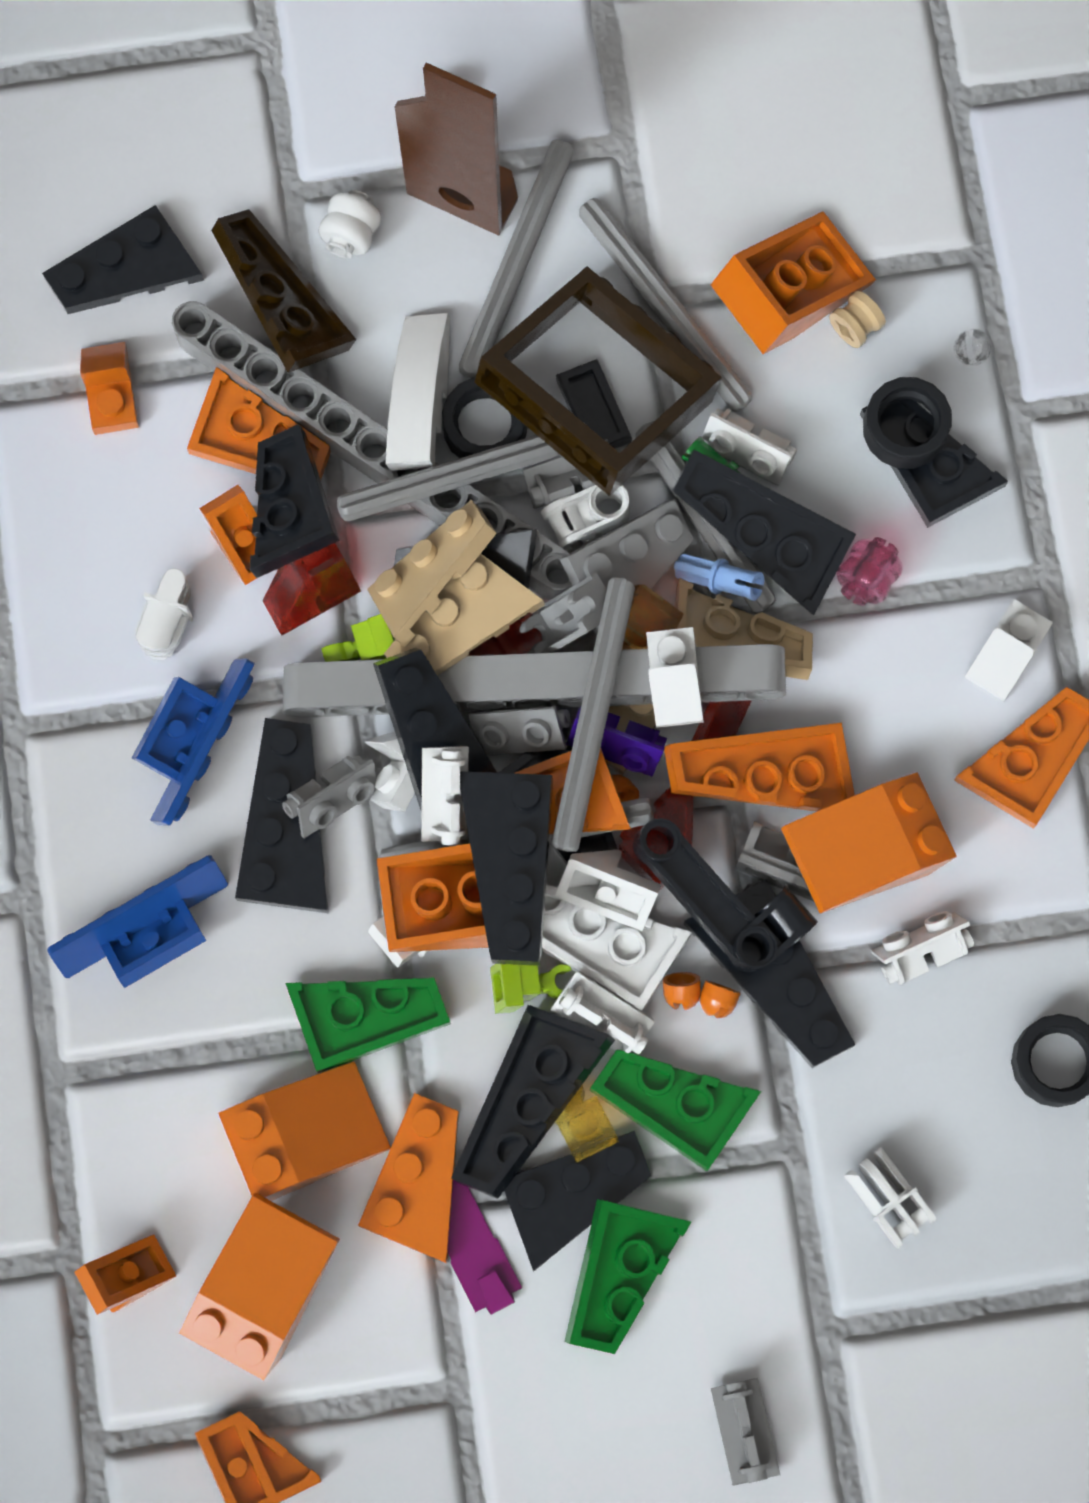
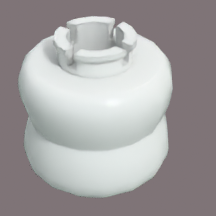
[318,190,381,259]

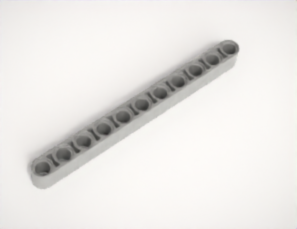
[172,301,572,600]
[283,644,786,717]

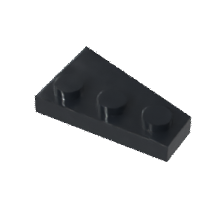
[42,205,204,314]
[860,400,1008,528]

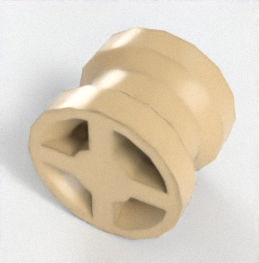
[829,291,886,348]

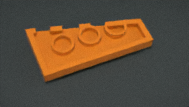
[664,723,855,812]

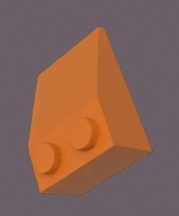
[710,211,876,354]
[781,772,957,914]
[377,843,489,952]
[218,1061,391,1201]
[179,1192,340,1380]

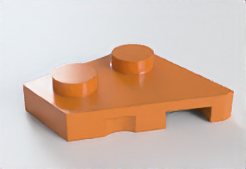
[194,1411,321,1503]

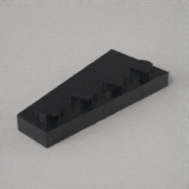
[672,450,856,615]
[373,648,497,811]
[235,718,329,914]
[460,771,553,966]
[683,879,855,1068]
[451,1005,615,1199]

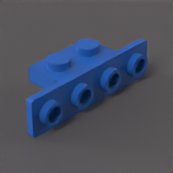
[132,658,255,826]
[47,855,228,988]

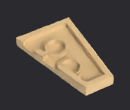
[384,554,545,676]

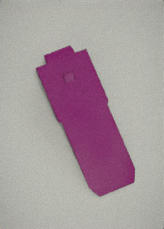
[448,1180,522,1315]

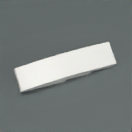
[386,313,450,471]

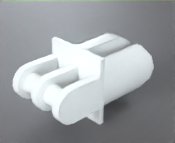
[136,568,193,660]
[844,1147,936,1249]

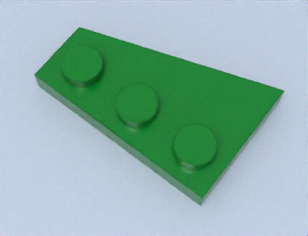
[285,978,451,1073]
[564,1199,691,1354]

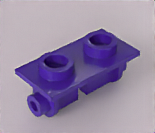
[566,706,667,777]

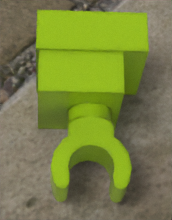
[321,614,395,662]
[490,964,571,1014]

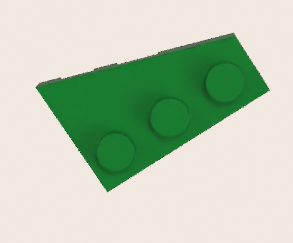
[589,1049,762,1172]

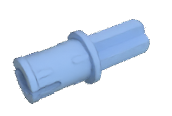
[674,553,764,601]

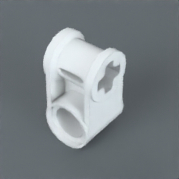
[540,485,630,553]

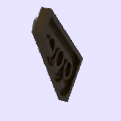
[211,209,356,373]

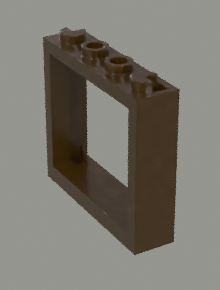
[474,266,722,496]

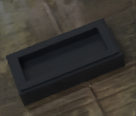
[556,359,632,449]

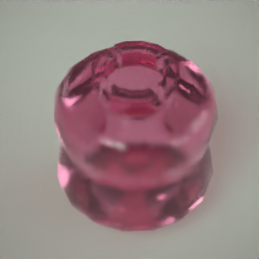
[836,537,903,606]

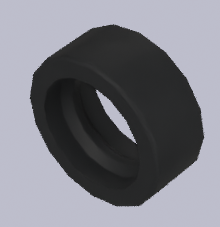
[442,377,527,458]
[863,377,952,469]
[1011,1014,1089,1108]

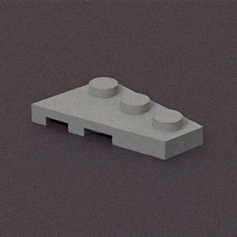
[560,499,694,637]

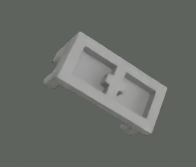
[520,572,607,654]
[735,821,814,902]

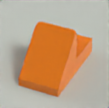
[80,342,139,435]
[199,485,257,585]
[74,1234,176,1315]

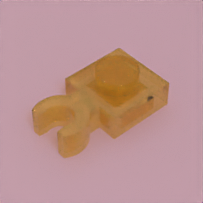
[555,1084,619,1163]

